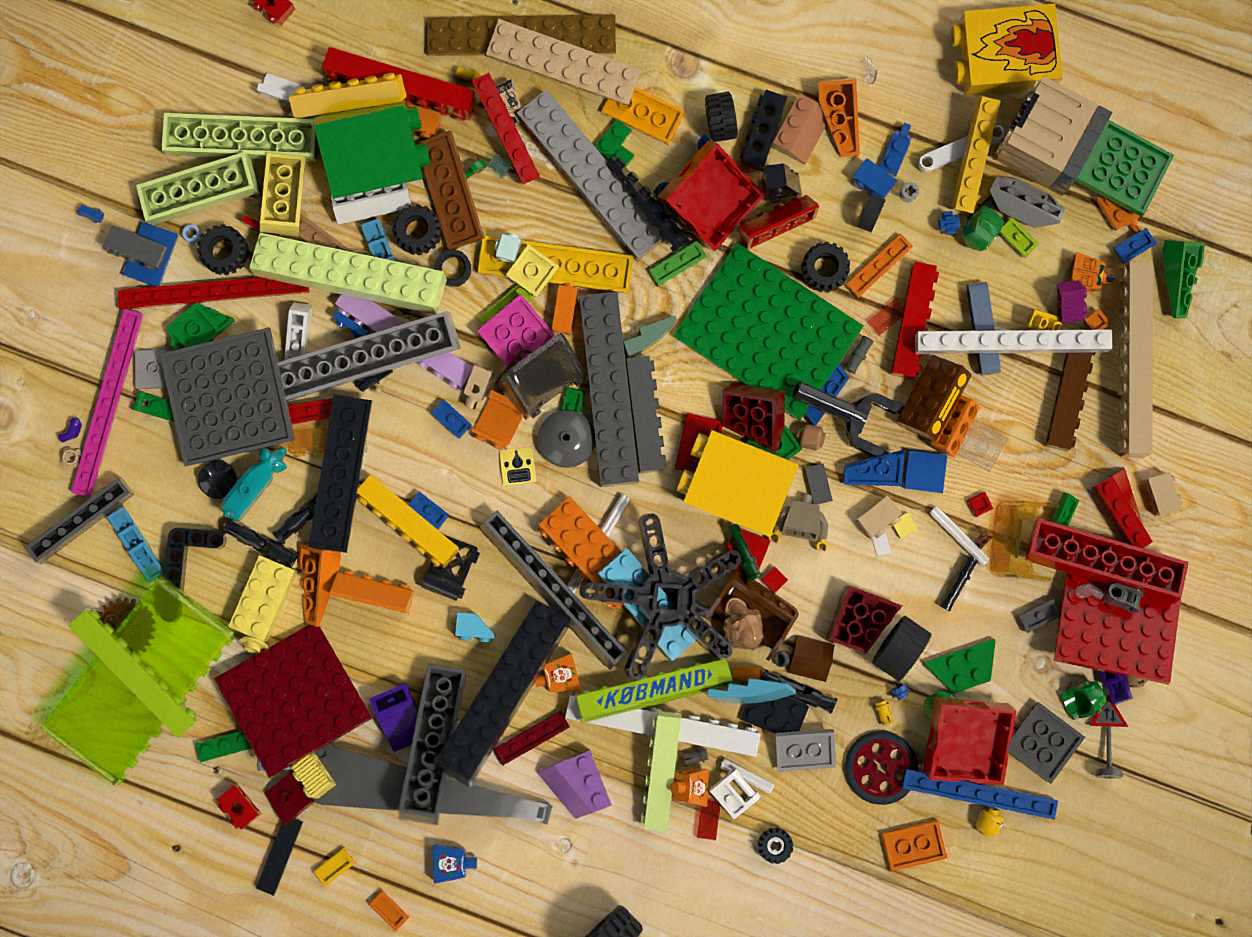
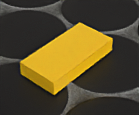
[313,847,356,887]

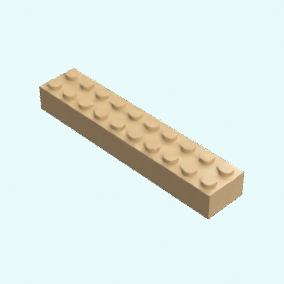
[1118,262,1153,458]

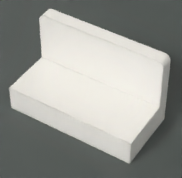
[257,73,302,105]

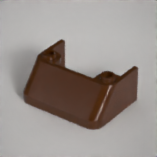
[704,571,799,661]

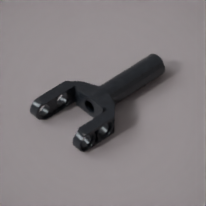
[792,381,904,457]

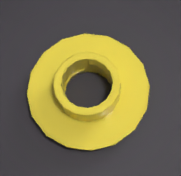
[239,637,268,654]

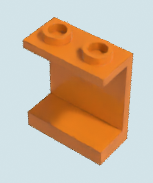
[471,390,527,450]

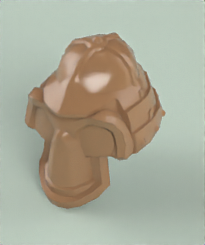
[724,597,763,650]

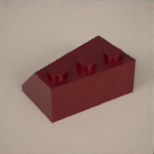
[723,383,785,453]
[826,586,903,654]

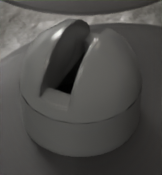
[774,651,791,667]

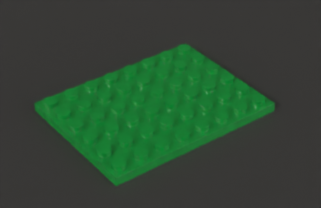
[673,243,864,421]

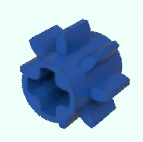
[938,211,960,235]

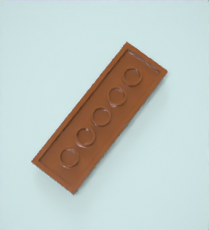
[416,130,485,250]

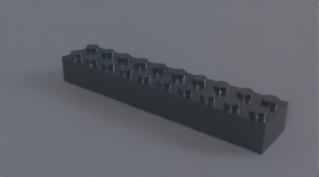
[435,601,570,788]

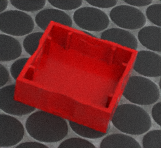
[657,140,765,251]
[923,698,1017,785]

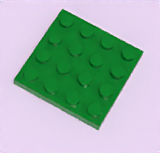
[1076,120,1174,217]

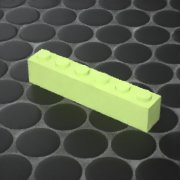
[641,711,681,832]

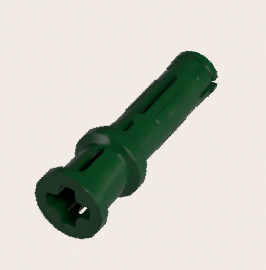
[727,524,763,582]

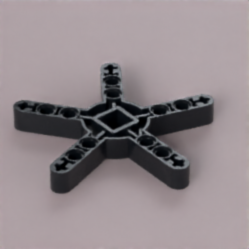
[579,513,741,680]

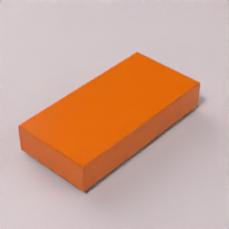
[368,890,410,931]

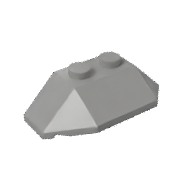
[990,176,1065,228]

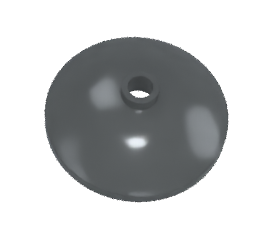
[538,410,596,468]

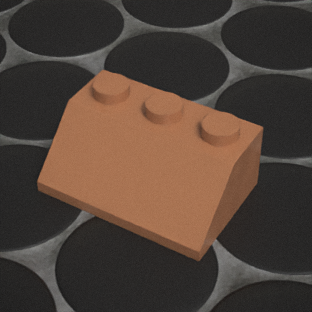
[772,93,827,165]

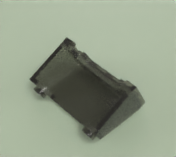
[498,333,586,420]

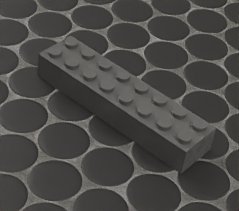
[398,664,466,825]

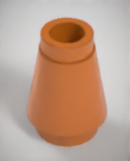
[732,666,761,683]

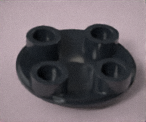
[198,461,237,499]

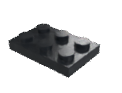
[741,697,809,734]

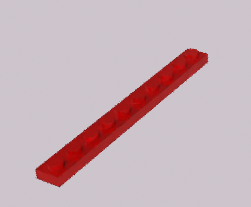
[118,277,310,310]

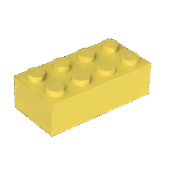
[260,153,305,236]
[228,555,298,642]

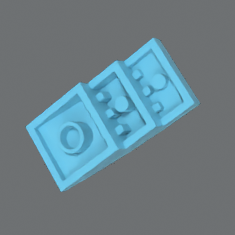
[708,679,796,704]

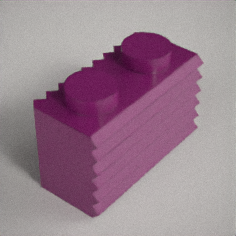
[1057,280,1087,324]

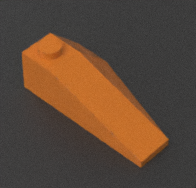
[818,77,860,157]
[298,543,341,627]

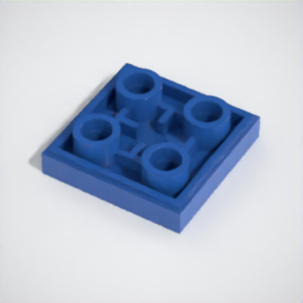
[904,450,947,494]

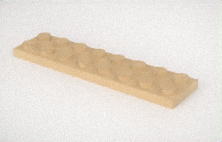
[486,19,641,106]

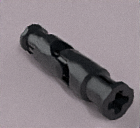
[272,492,317,545]
[222,518,299,568]
[761,669,838,714]

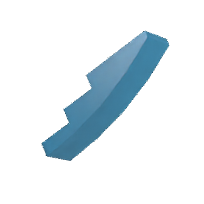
[361,218,395,261]
[107,505,165,583]

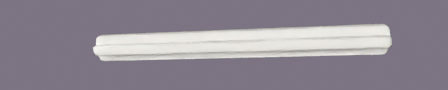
[567,494,630,593]

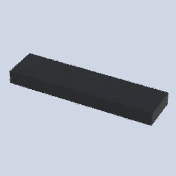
[256,819,303,896]

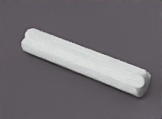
[720,759,774,793]

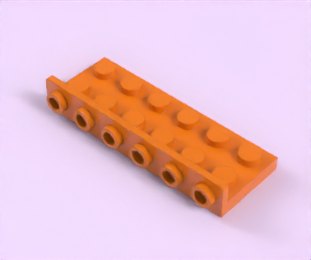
[538,496,623,610]

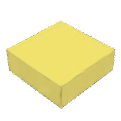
[893,512,917,538]

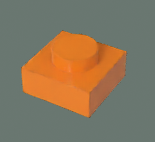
[1083,309,1111,330]

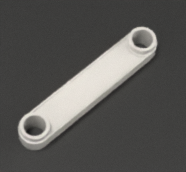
[918,125,1005,172]

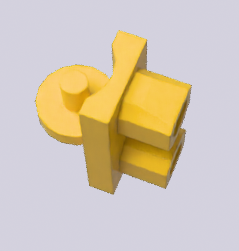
[1025,308,1062,330]

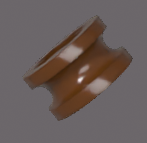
[974,530,992,549]

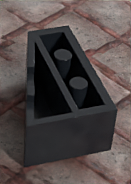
[761,163,802,203]

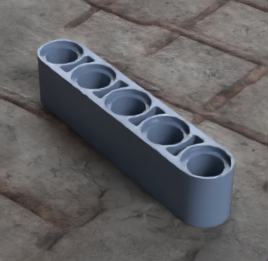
[967,282,1001,376]

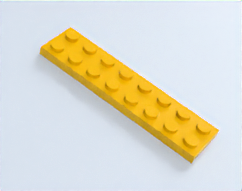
[478,235,634,294]

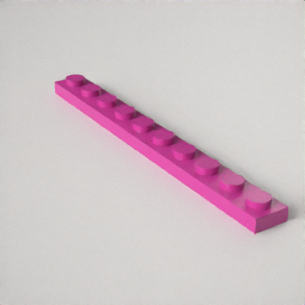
[71,309,144,498]

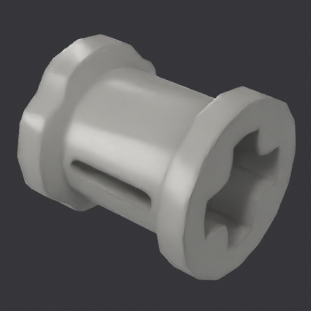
[900,182,919,203]

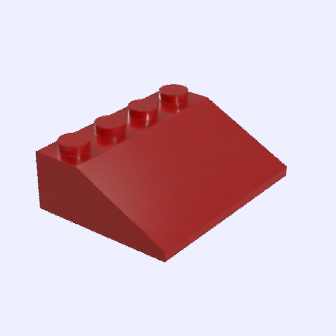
[737,194,819,250]

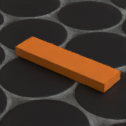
[845,233,913,299]

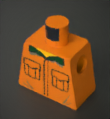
[1068,252,1114,292]

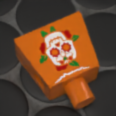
[535,653,581,692]
[670,768,709,807]

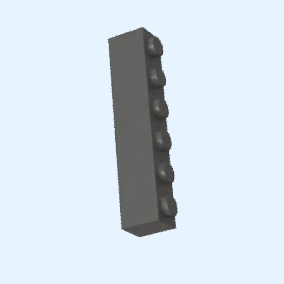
[627,356,667,474]
[25,477,135,564]

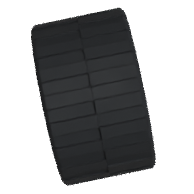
[872,616,932,681]

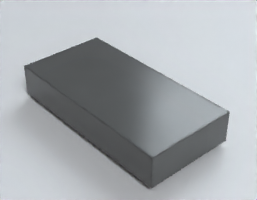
[805,463,833,505]

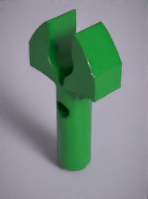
[465,159,487,179]

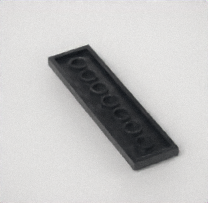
[308,394,373,553]

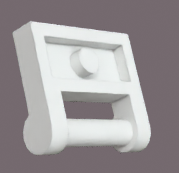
[709,767,760,819]

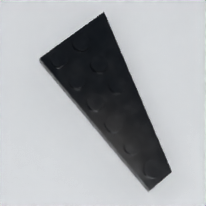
[606,156,691,253]

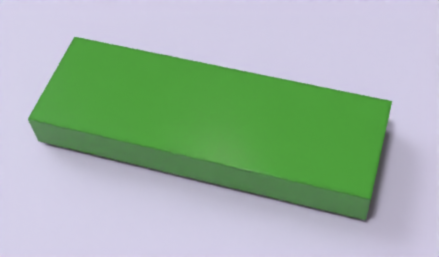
[648,241,707,287]

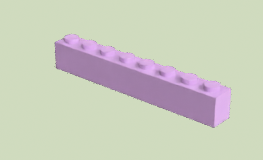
[335,294,473,390]

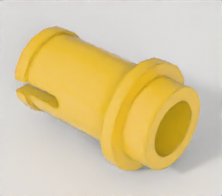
[456,66,481,84]
[875,700,894,726]

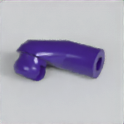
[58,417,82,443]

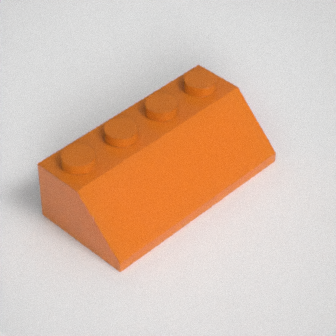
[329,570,414,614]

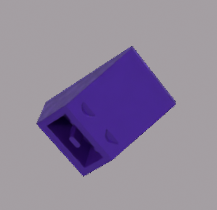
[369,683,419,752]

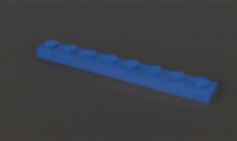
[902,769,1058,820]

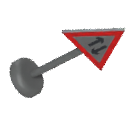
[1090,694,1128,779]

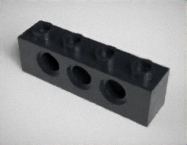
[739,90,787,171]

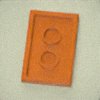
[881,820,947,872]

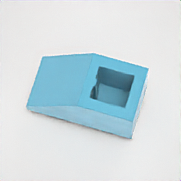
[455,613,495,642]

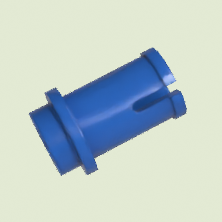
[78,204,104,223]

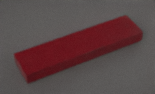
[494,710,570,766]

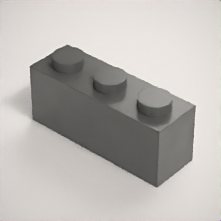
[104,225,169,271]

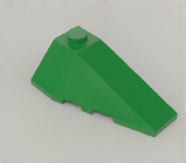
[1162,240,1205,318]

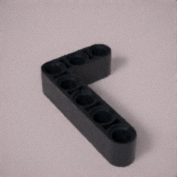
[161,528,227,623]

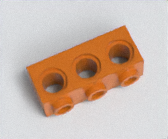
[931,395,980,458]

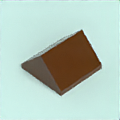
[788,635,835,682]

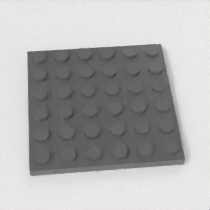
[160,327,295,466]

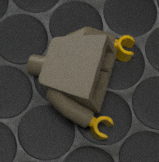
[769,494,828,551]

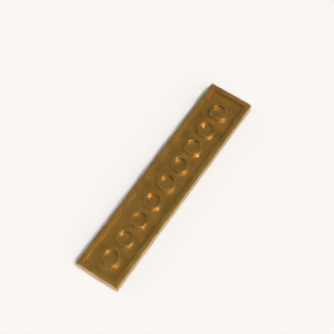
[427,14,616,56]

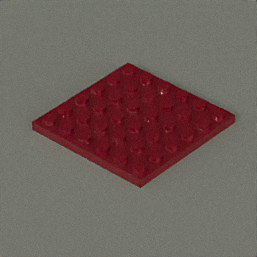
[214,624,373,778]

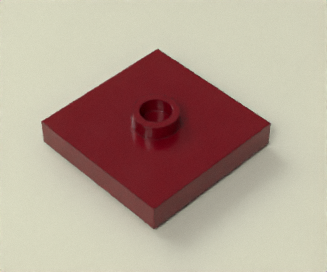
[265,770,314,825]

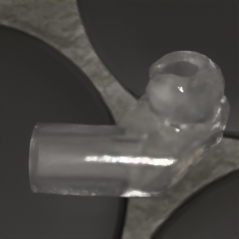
[1075,583,1105,600]

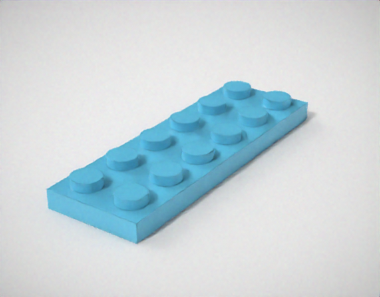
[597,548,696,661]

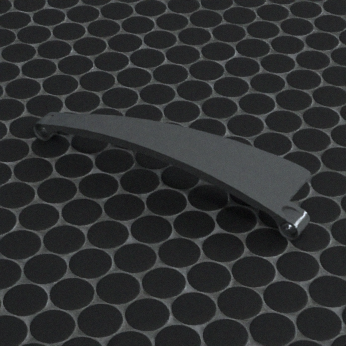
[313,745,553,825]

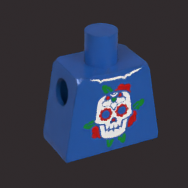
[433,844,477,883]

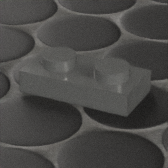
[1018,599,1060,633]

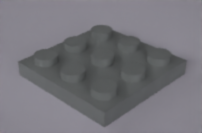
[1008,702,1085,784]

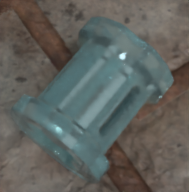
[487,154,513,179]

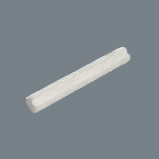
[930,506,989,566]

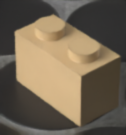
[1144,472,1183,517]
[857,496,902,539]

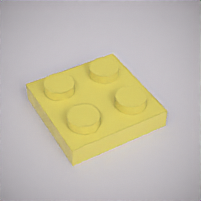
[506,244,560,298]

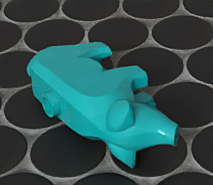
[221,446,287,522]

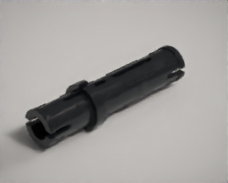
[939,555,978,612]

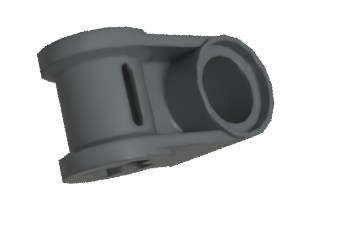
[1103,583,1144,613]

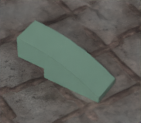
[624,316,676,358]

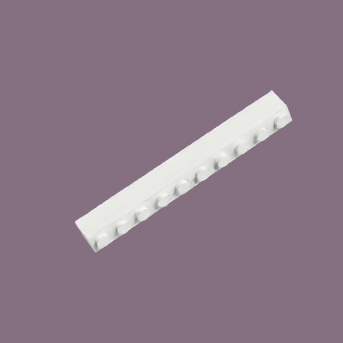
[915,330,1112,354]
[565,692,761,757]

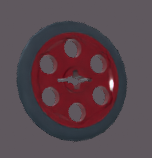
[845,731,918,805]

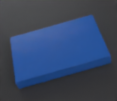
[122,222,179,287]

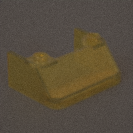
[989,500,1059,583]

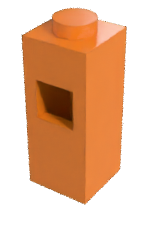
[552,283,578,336]

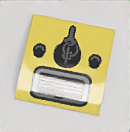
[499,447,537,486]

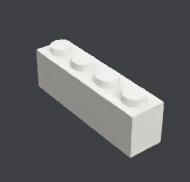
[331,183,411,224]

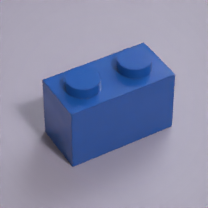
[852,158,897,199]

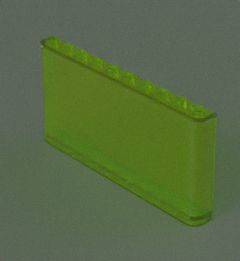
[39,575,235,785]

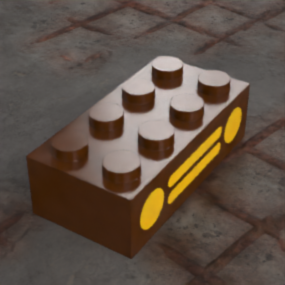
[896,354,972,442]

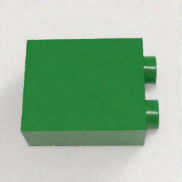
[314,99,431,199]

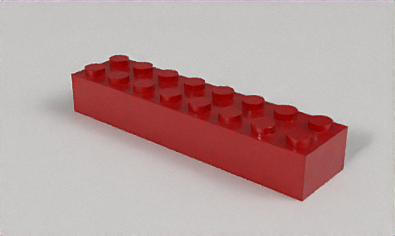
[322,47,477,122]
[1025,518,1189,604]

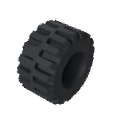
[705,91,738,142]
[392,204,442,255]
[197,224,249,275]
[801,242,850,293]

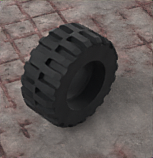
[585,905,643,937]

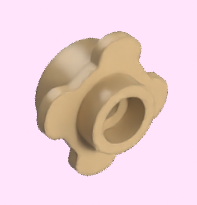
[61,447,82,468]

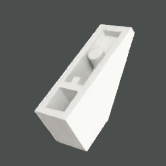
[284,302,313,360]

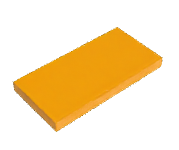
[601,87,685,146]

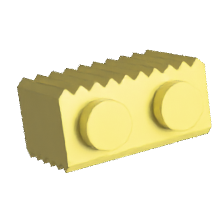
[291,753,336,799]

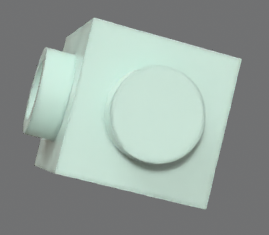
[495,233,521,264]

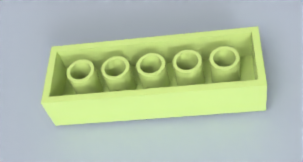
[136,152,260,225]

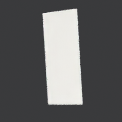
[872,528,891,556]

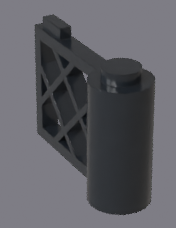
[421,535,480,601]

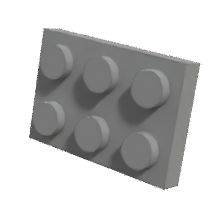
[775,729,836,772]

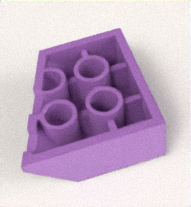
[536,750,612,819]

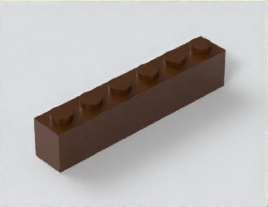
[1045,352,1096,452]

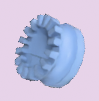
[182,225,201,243]

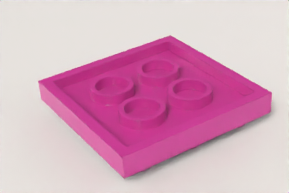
[477,294,557,375]

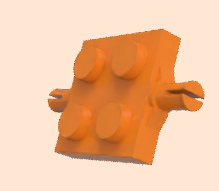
[1095,195,1148,234]

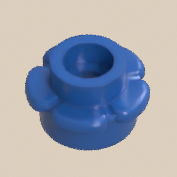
[891,684,910,700]

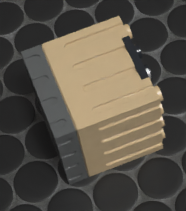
[995,76,1113,196]

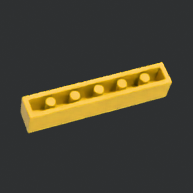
[289,73,406,118]
[950,96,1001,214]
[357,474,459,568]

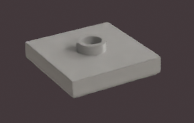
[135,350,173,389]

